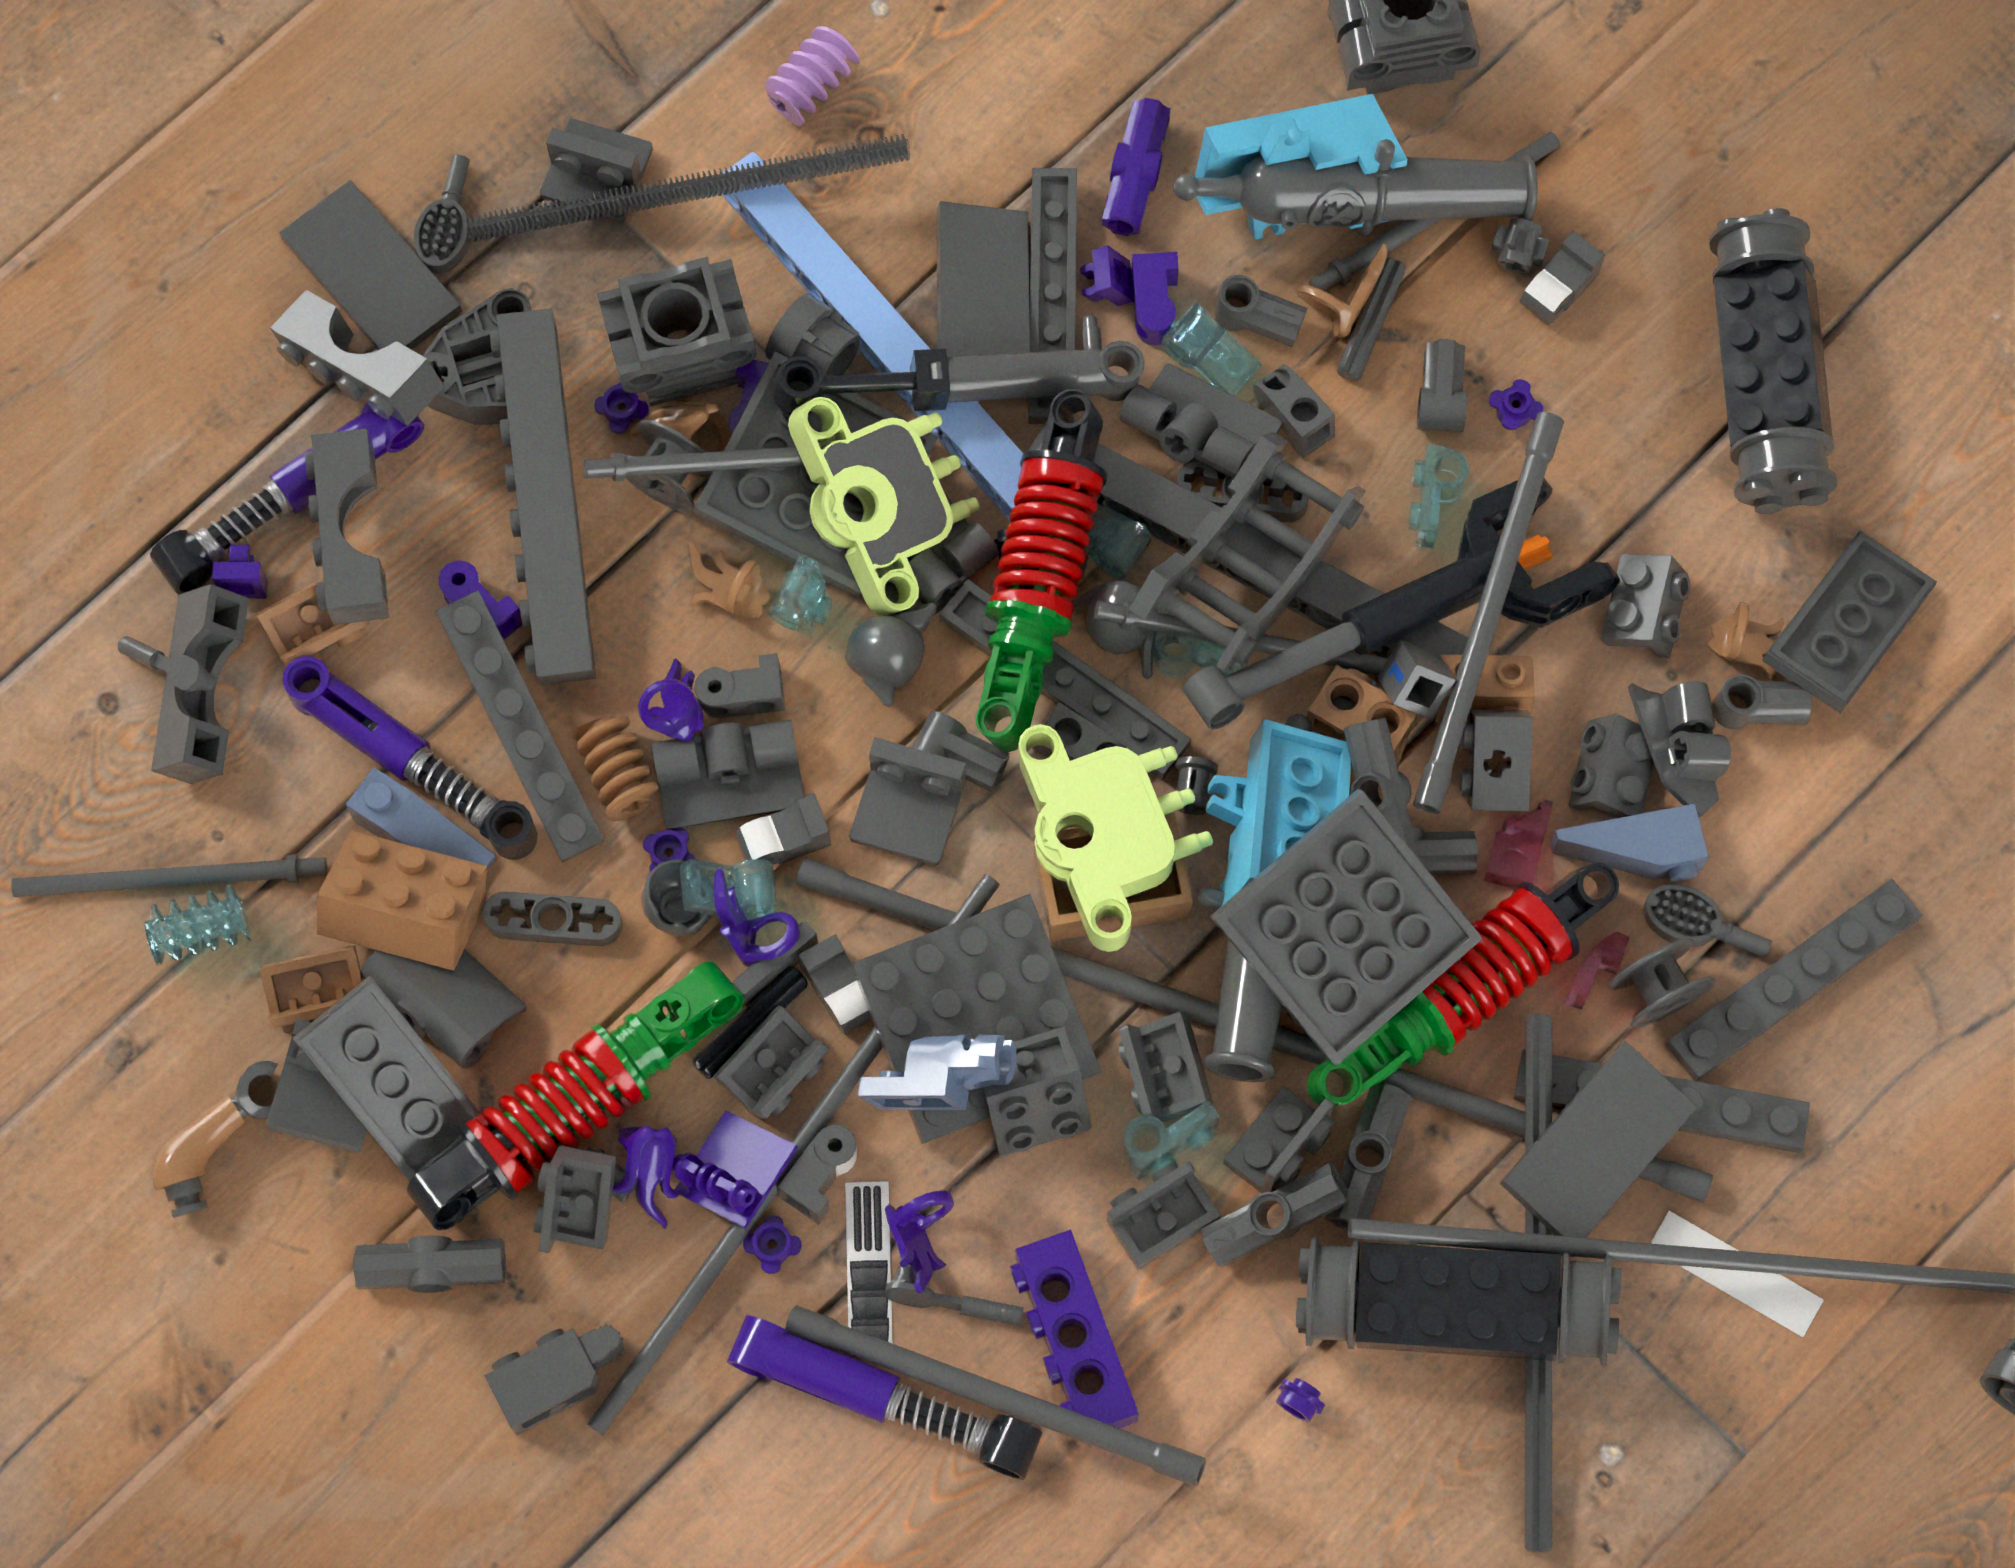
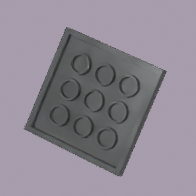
[692,352,938,598]
[1210,789,1483,1066]
[851,894,1101,1144]

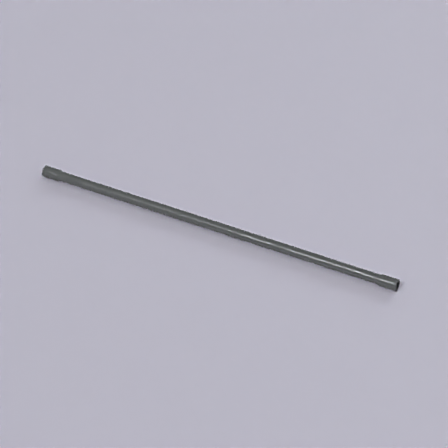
[796,857,1713,1202]

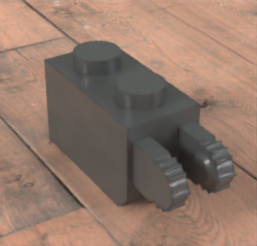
[484,1324,625,1436]

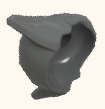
[1071,580,1157,679]
[845,602,937,707]

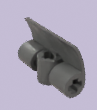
[1120,363,1282,479]
[652,720,804,830]
[361,949,527,1069]

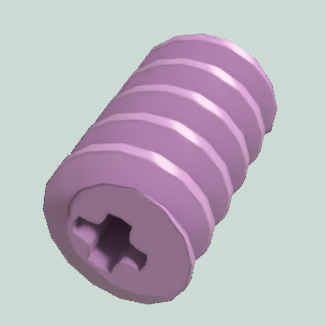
[765,26,860,127]

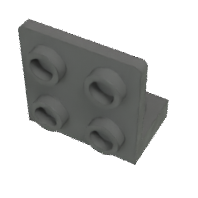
[849,737,966,866]
[266,1019,367,1153]
[982,1027,1092,1156]
[1223,1086,1335,1193]

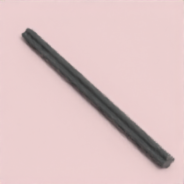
[466,134,910,242]

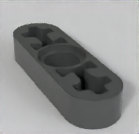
[1176,461,1309,522]
[483,892,622,946]

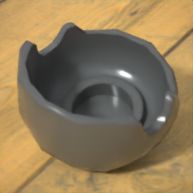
[641,859,714,936]

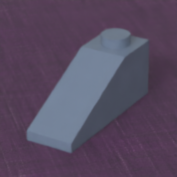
[346,767,496,870]
[1550,803,1709,882]

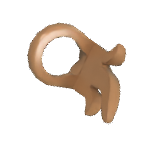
[1297,243,1388,338]
[630,398,731,452]
[688,541,770,618]
[1707,602,1784,680]

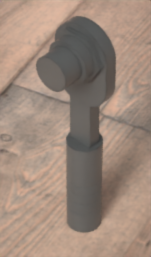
[118,636,215,692]
[885,1266,1024,1326]

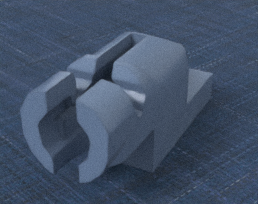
[858,1034,1017,1110]

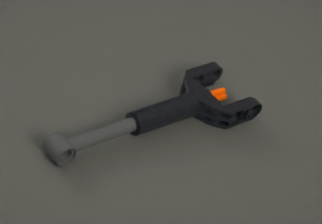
[1183,478,1620,730]

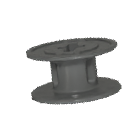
[624,420,713,512]
[1608,938,1716,1029]

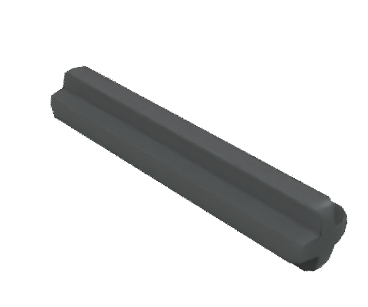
[1337,257,1406,381]

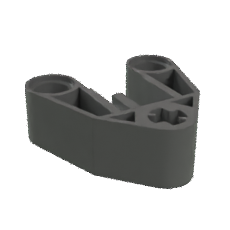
[423,288,532,425]

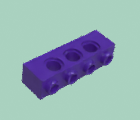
[1010,1229,1139,1428]

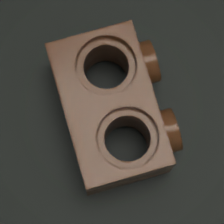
[1306,665,1418,757]

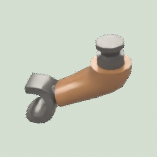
[152,1061,278,1218]

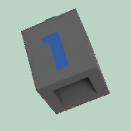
[1377,639,1456,719]

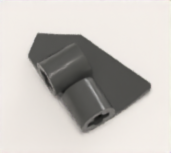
[886,492,999,617]
[1628,681,1731,817]

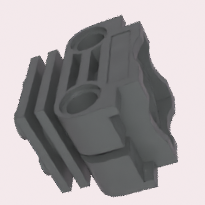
[1327,0,1480,95]
[597,257,757,406]

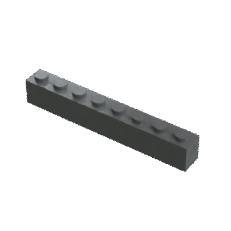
[490,308,596,685]

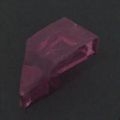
[1484,800,1553,889]
[1564,932,1630,1010]

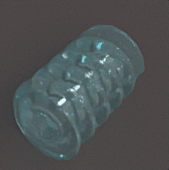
[144,884,252,965]

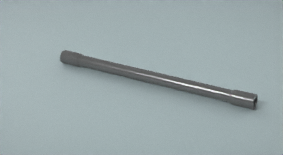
[1413,412,1564,814]
[785,1305,1206,1487]

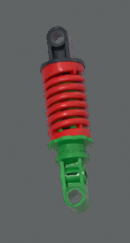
[975,389,1108,752]
[1307,863,1619,1107]
[407,961,744,1230]

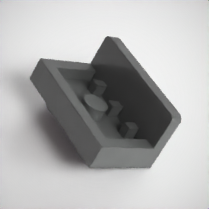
[1601,554,1690,658]
[1569,713,1654,818]
[713,1006,829,1119]
[1119,1011,1214,1123]
[534,1145,616,1253]
[1107,1161,1221,1270]

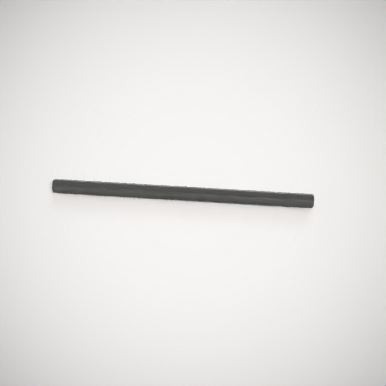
[1525,1013,1552,1552]

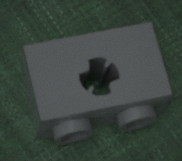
[1460,709,1533,811]

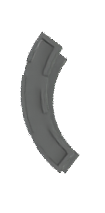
[1129,432,1366,672]

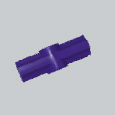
[1102,98,1171,236]

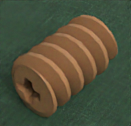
[572,716,659,821]

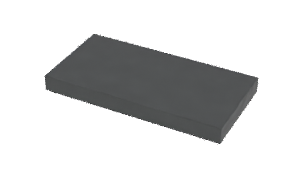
[279,180,462,350]
[937,201,1030,356]
[1762,531,1937,714]
[293,976,480,1182]
[1499,1041,1697,1238]

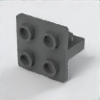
[540,118,653,223]

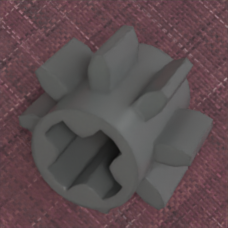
[1491,218,1549,274]

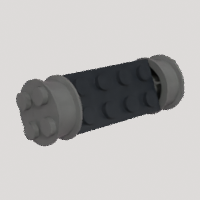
[1709,208,1837,514]
[1296,1237,1621,1366]

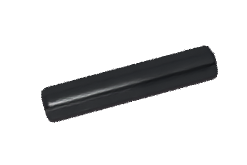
[692,966,808,1079]

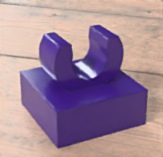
[1080,245,1134,306]
[212,545,268,599]

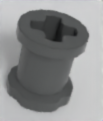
[1175,756,1218,815]

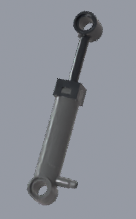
[774,315,1145,415]

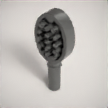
[414,154,470,274]
[1643,884,1772,958]

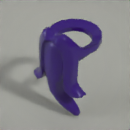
[638,658,704,742]
[713,868,800,967]
[613,1125,679,1229]
[885,1191,954,1294]

